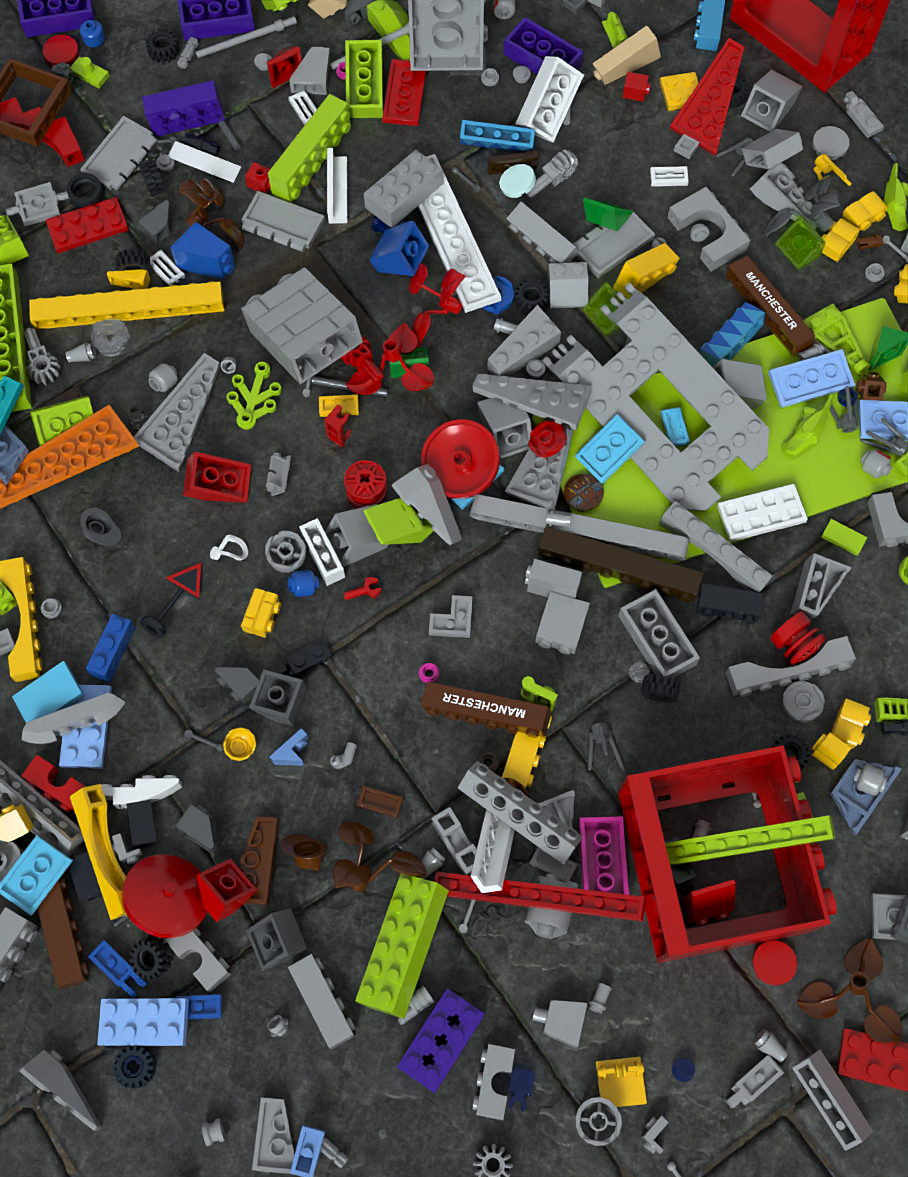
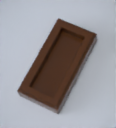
[357,785,404,819]

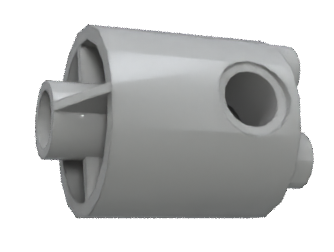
[524,874,578,939]

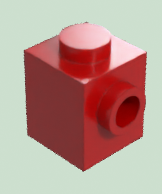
[622,72,651,102]
[245,162,271,194]

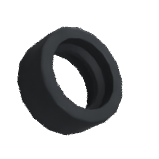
[66,173,104,209]

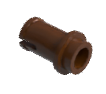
[857,234,883,250]

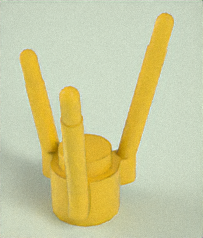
[813,154,851,192]

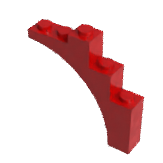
[0,97,85,167]

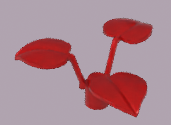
[409,263,466,347]
[346,323,435,395]

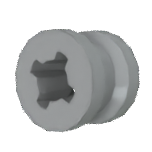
[202,1118,226,1146]

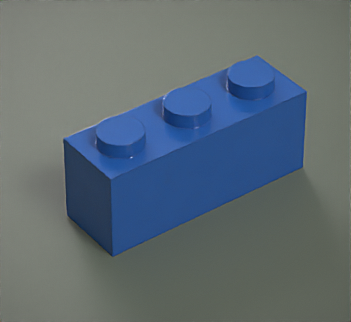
[86,614,136,683]

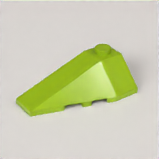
[367,0,410,61]

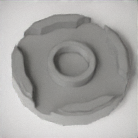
[812,126,849,160]
[782,681,825,723]

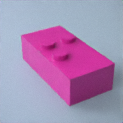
[578,816,629,895]

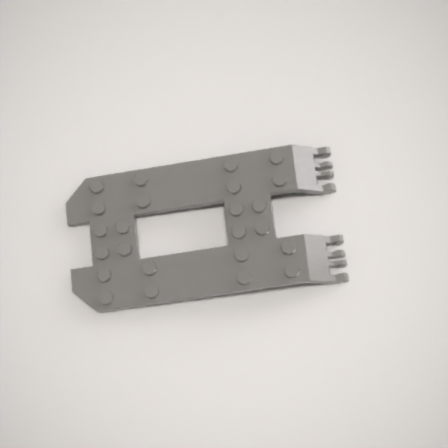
[542,283,769,511]

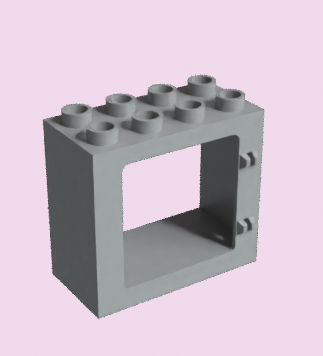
[408,0,488,71]

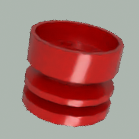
[344,460,388,509]
[770,611,826,666]

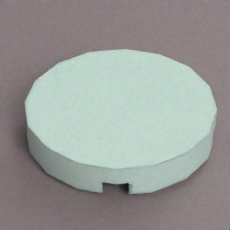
[499,164,536,198]

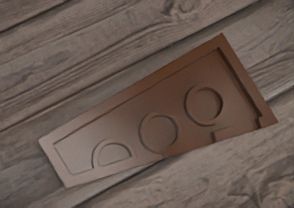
[239,817,279,906]

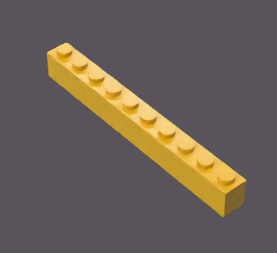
[30,281,224,330]

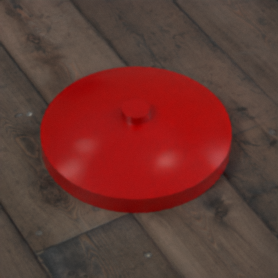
[421,419,500,499]
[121,854,208,938]

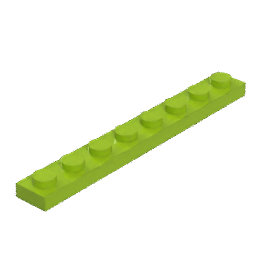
[665,815,835,865]

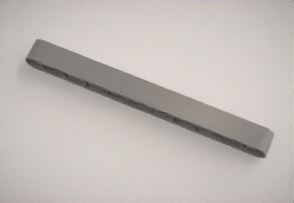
[470,495,689,561]

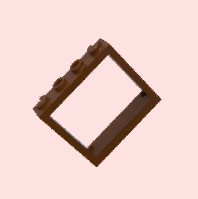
[0,58,72,147]

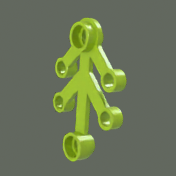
[227,362,282,430]

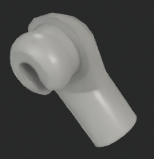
[330,742,357,769]

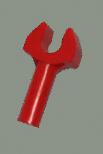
[343,577,382,600]

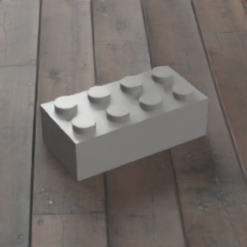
[364,150,443,228]
[618,589,700,678]
[0,907,39,986]

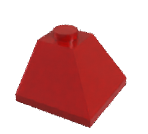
[267,46,302,88]
[197,858,257,922]

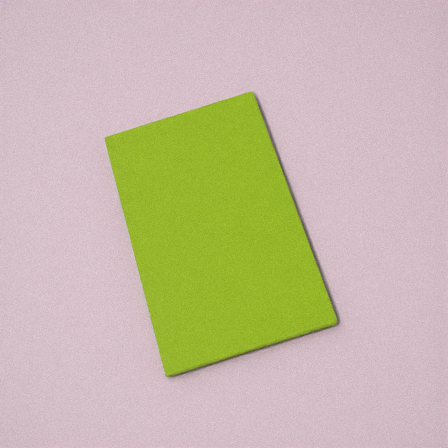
[532,298,908,588]

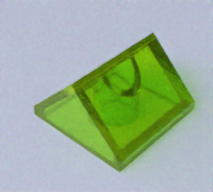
[775,216,826,270]
[583,282,623,337]

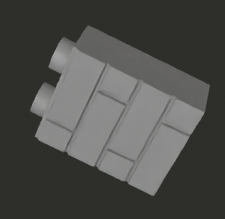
[241,268,363,385]

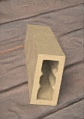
[593,26,661,85]

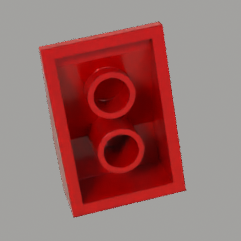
[183,452,251,503]
[681,880,736,926]

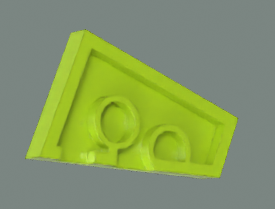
[30,396,93,446]

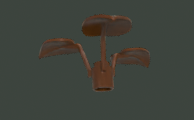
[178,179,244,250]
[333,822,427,892]
[797,938,903,1043]

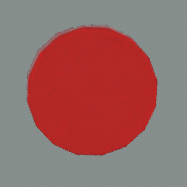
[43,35,79,66]
[528,420,567,458]
[752,940,797,986]

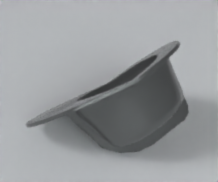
[80,508,121,546]

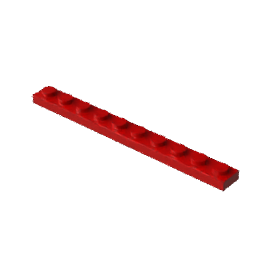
[434,872,647,922]

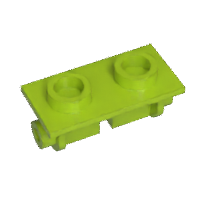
[602,12,628,49]

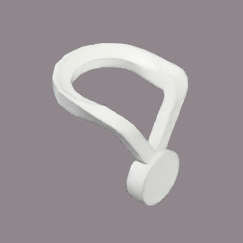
[210,534,248,561]

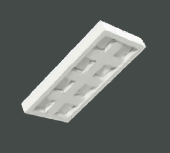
[717,484,808,542]

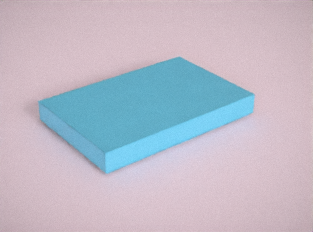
[575,414,645,484]
[12,661,84,723]
[0,835,73,916]

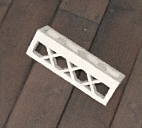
[327,148,347,224]
[471,809,515,893]

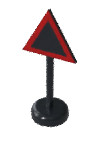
[140,563,201,639]

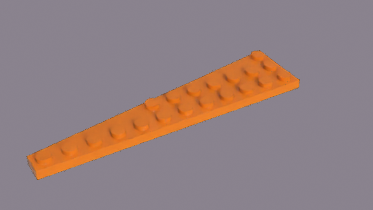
[0,405,139,509]

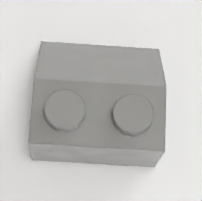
[548,262,588,308]

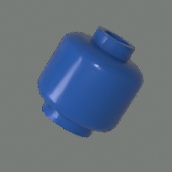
[80,20,105,47]
[288,570,319,597]

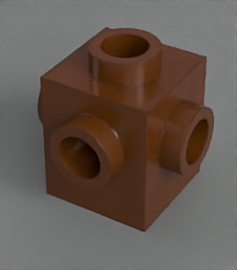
[856,372,887,401]

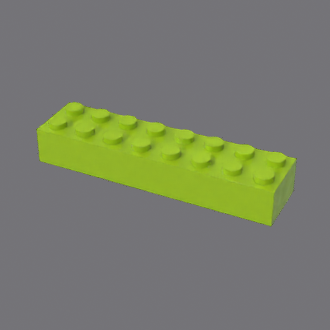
[0,264,32,412]

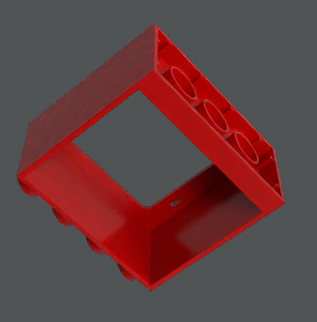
[730,0,891,93]
[618,745,837,964]

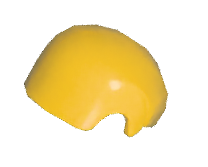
[223,727,256,761]

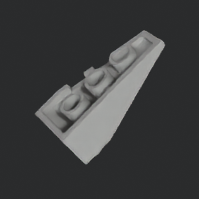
[750,162,817,231]
[392,464,462,545]
[20,1050,102,1131]

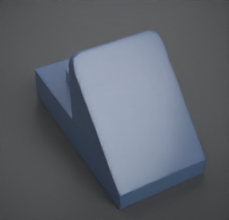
[270,728,309,766]
[290,1125,326,1177]

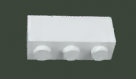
[299,518,345,586]

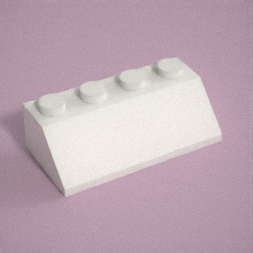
[515,56,584,142]

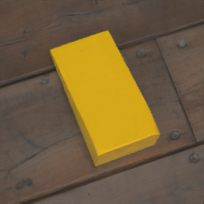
[107,270,150,289]

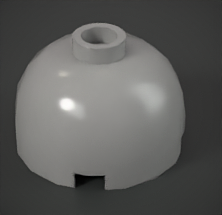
[265,531,306,573]
[575,1097,622,1146]

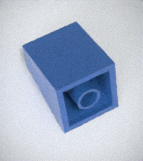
[370,221,429,276]
[170,222,235,279]

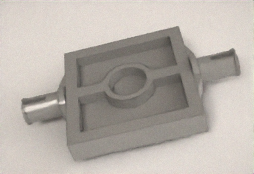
[5,182,69,226]

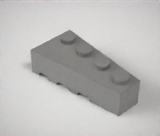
[487,305,561,377]

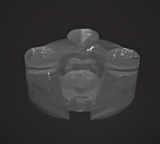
[91,319,130,356]

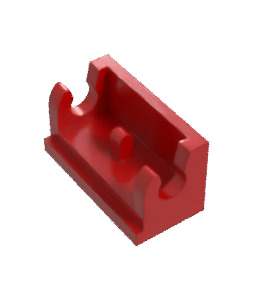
[324,404,351,448]

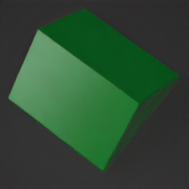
[583,197,633,231]
[868,326,908,371]
[389,347,429,378]

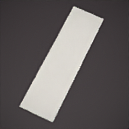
[168,141,241,183]

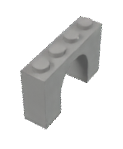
[667,187,750,271]
[868,492,908,547]

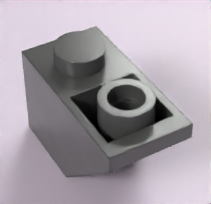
[345,0,376,27]
[139,199,172,246]
[215,667,259,705]

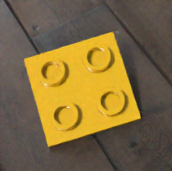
[596,1057,647,1107]

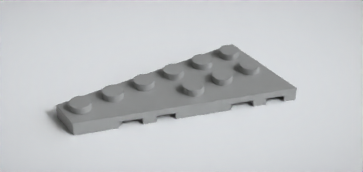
[134,353,221,473]
[473,374,591,430]
[505,417,574,510]

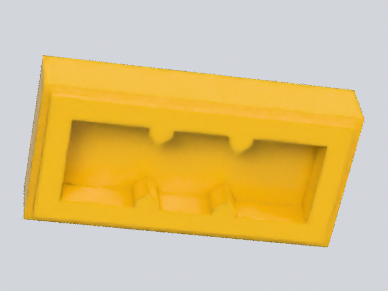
[319,394,359,417]

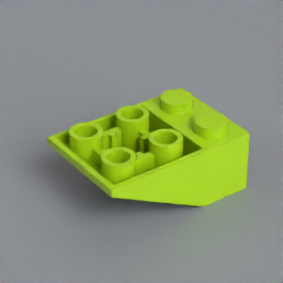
[0,214,29,266]
[363,498,434,545]

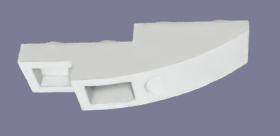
[101,775,182,809]

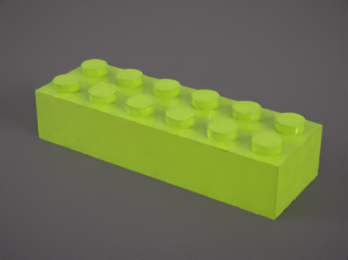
[268,94,351,203]
[355,874,449,1019]

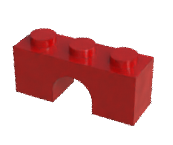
[21,755,86,813]

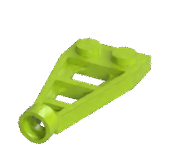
[803,304,870,375]

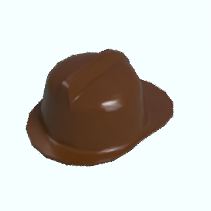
[280,834,328,871]

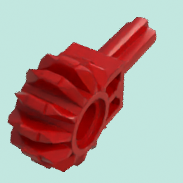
[341,336,384,382]

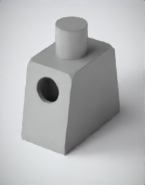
[532,1000,587,1048]

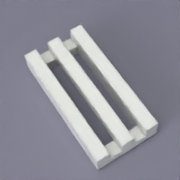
[289,90,317,125]
[650,166,689,186]
[150,250,185,286]

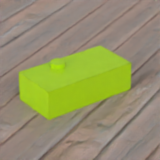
[345,40,383,118]

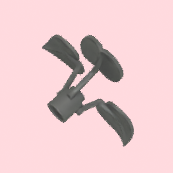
[765,175,840,237]

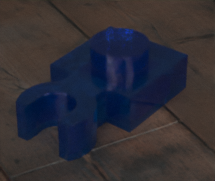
[509,1067,535,1111]

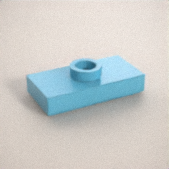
[660,407,690,447]

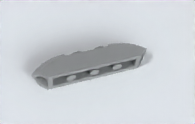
[22,692,125,744]

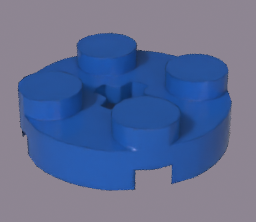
[482,276,514,314]

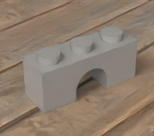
[431,807,477,876]
[165,928,231,993]
[472,1044,515,1121]

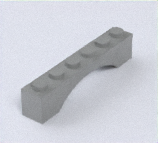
[659,501,772,593]
[726,636,856,697]

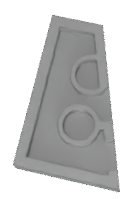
[252,1097,294,1174]

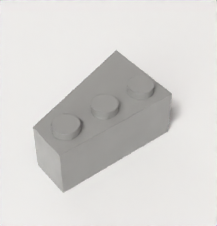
[790,553,852,620]

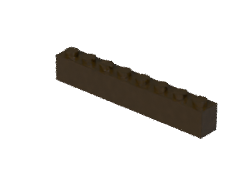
[538,526,703,602]

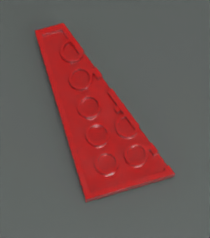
[670,38,744,156]

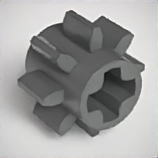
[51,62,74,84]

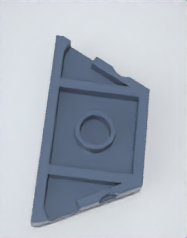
[0,425,29,485]
[830,759,901,835]

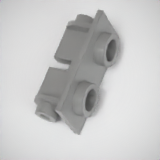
[266,453,291,496]

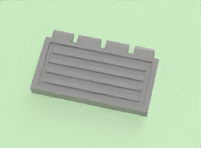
[80,116,157,191]
[241,191,325,252]
[573,209,655,279]

